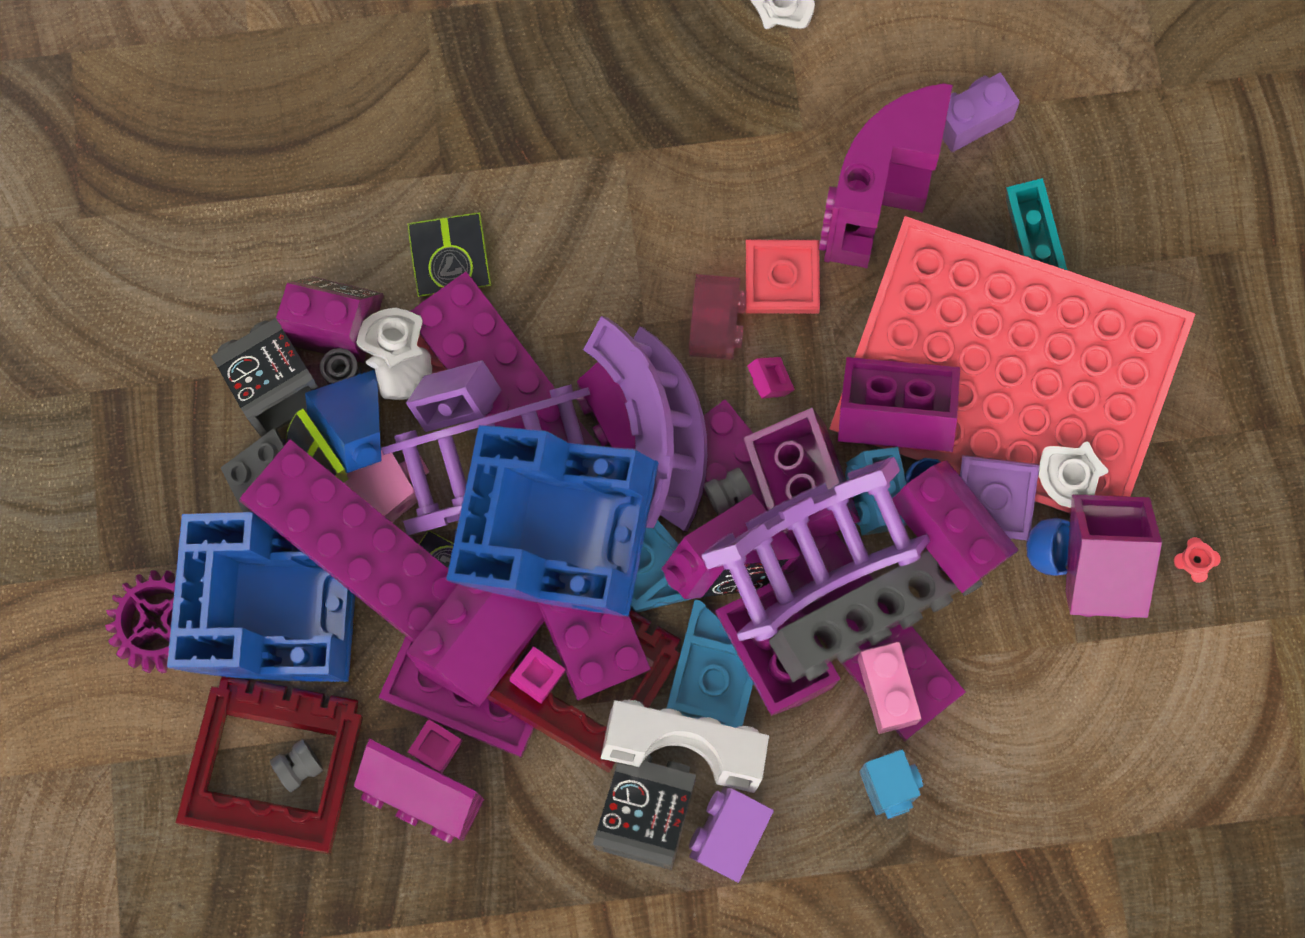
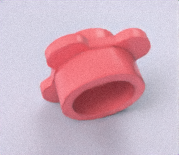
[1174,537,1221,583]

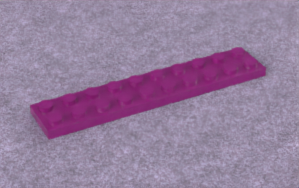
[703,399,966,742]

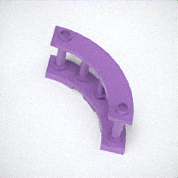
[583,316,708,531]
[381,384,590,535]
[701,457,930,641]

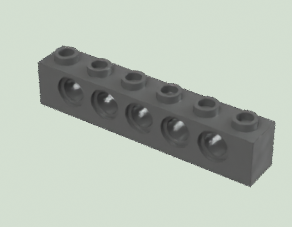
[769,551,983,682]

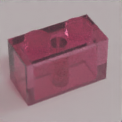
[689,274,747,360]

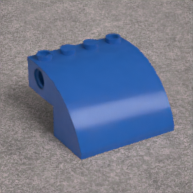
[446,425,659,617]
[167,512,355,682]

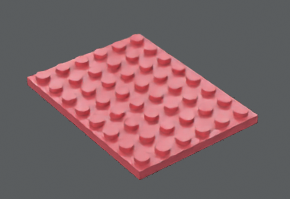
[829,216,1195,514]

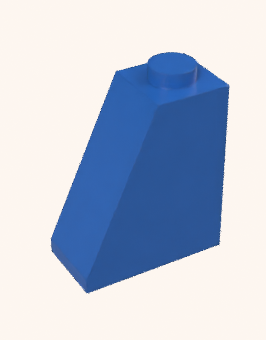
[305,370,382,473]

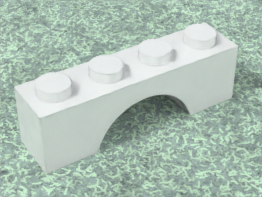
[601,700,769,793]

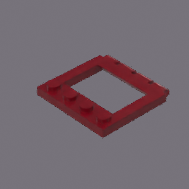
[486,602,681,773]
[175,676,363,855]

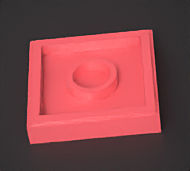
[746,240,820,313]

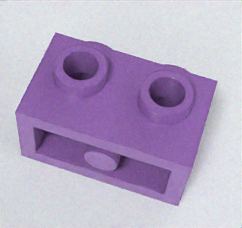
[943,72,1020,152]
[406,360,501,432]
[689,786,774,883]

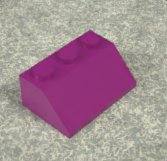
[838,357,960,452]
[576,362,636,450]
[743,408,861,539]
[893,460,1019,593]
[715,583,840,715]
[406,584,545,707]
[354,739,484,844]

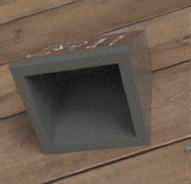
[211,318,319,437]
[593,755,696,870]

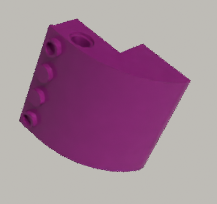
[819,83,953,268]

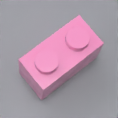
[858,642,921,734]

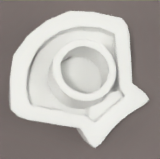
[751,0,815,29]
[356,308,423,368]
[365,347,432,400]
[1039,441,1109,508]

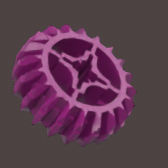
[105,570,176,673]

